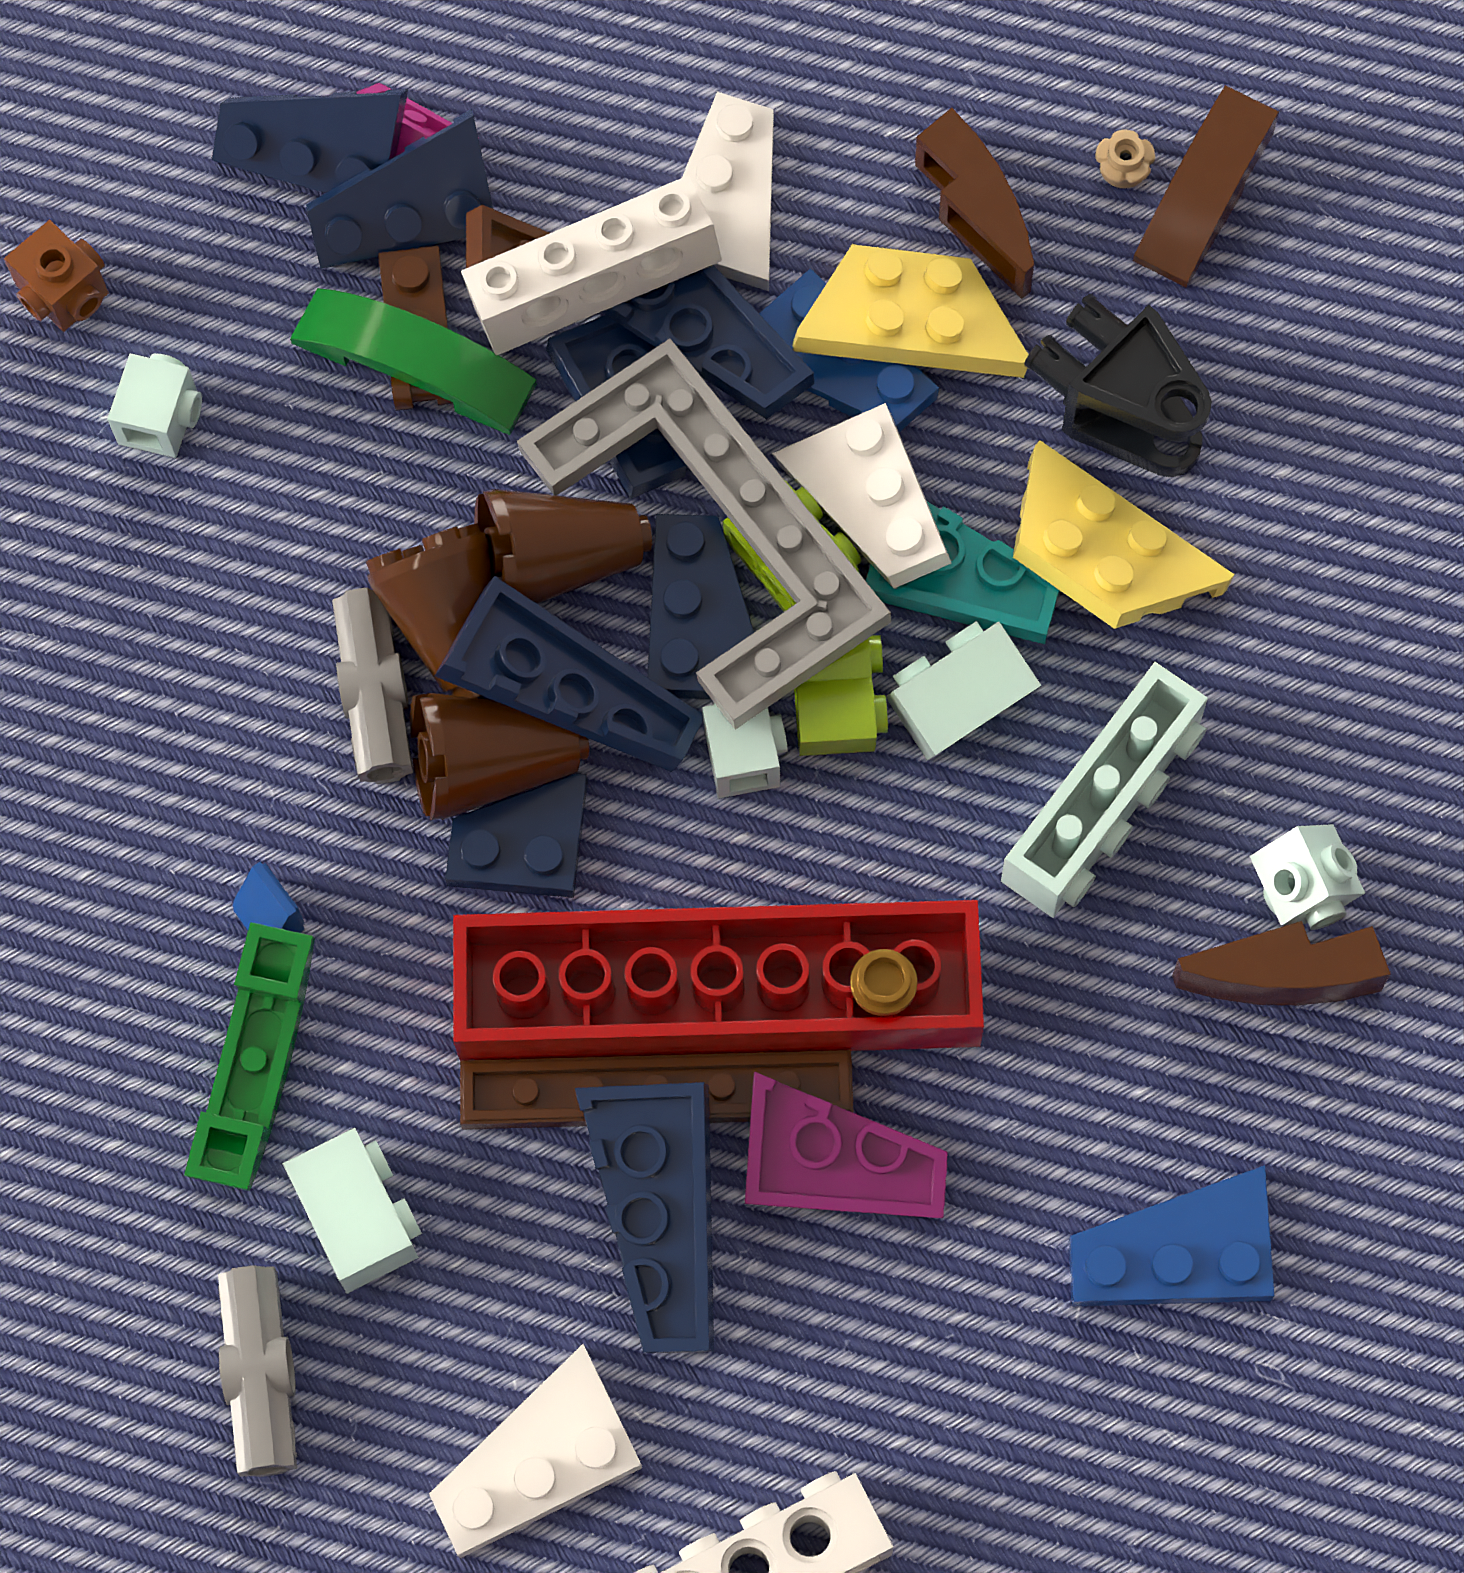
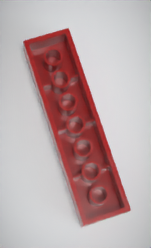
[453,900,984,1061]

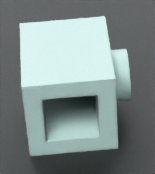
[107,354,202,458]
[702,703,788,798]

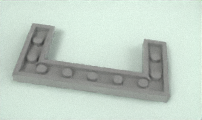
[517,339,891,730]

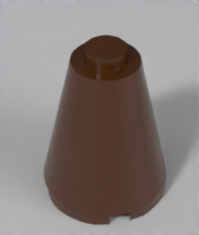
[474,489,652,604]
[410,693,589,820]

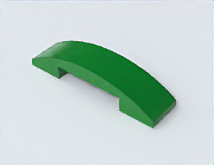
[290,288,537,435]
[184,922,315,1191]

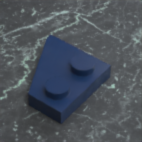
[445,773,588,898]

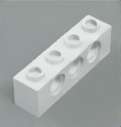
[461,175,722,356]
[634,1471,893,1573]

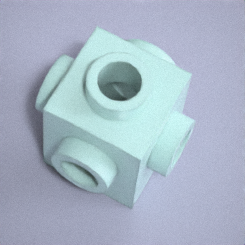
[1250,824,1365,930]

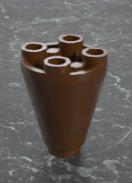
[366,523,493,698]

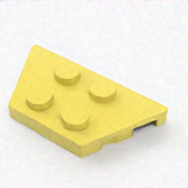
[792,244,1028,378]
[1013,441,1234,629]

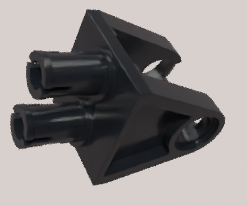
[1024,294,1212,477]

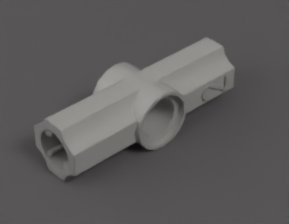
[332,588,413,784]
[218,1265,297,1477]

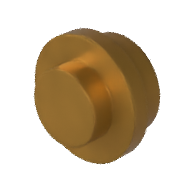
[851,949,917,1016]

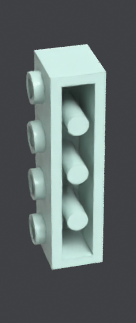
[1001,662,1208,918]

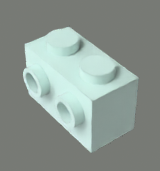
[886,621,1041,760]
[283,1128,422,1293]

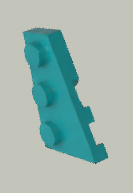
[866,502,1060,645]

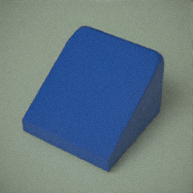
[232,861,305,933]

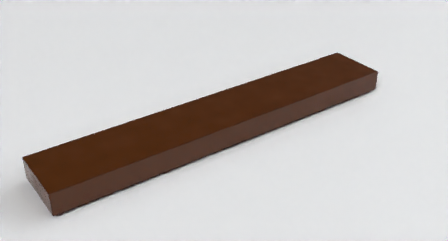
[460,1050,853,1130]

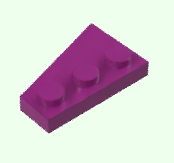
[745,1072,948,1218]

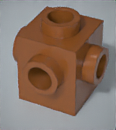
[4,219,109,332]

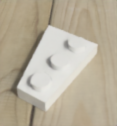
[682,92,774,291]
[772,403,951,588]
[429,1344,642,1558]

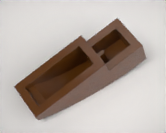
[1133,85,1279,288]
[915,107,1034,299]
[1172,921,1391,1006]

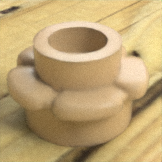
[1095,130,1155,188]

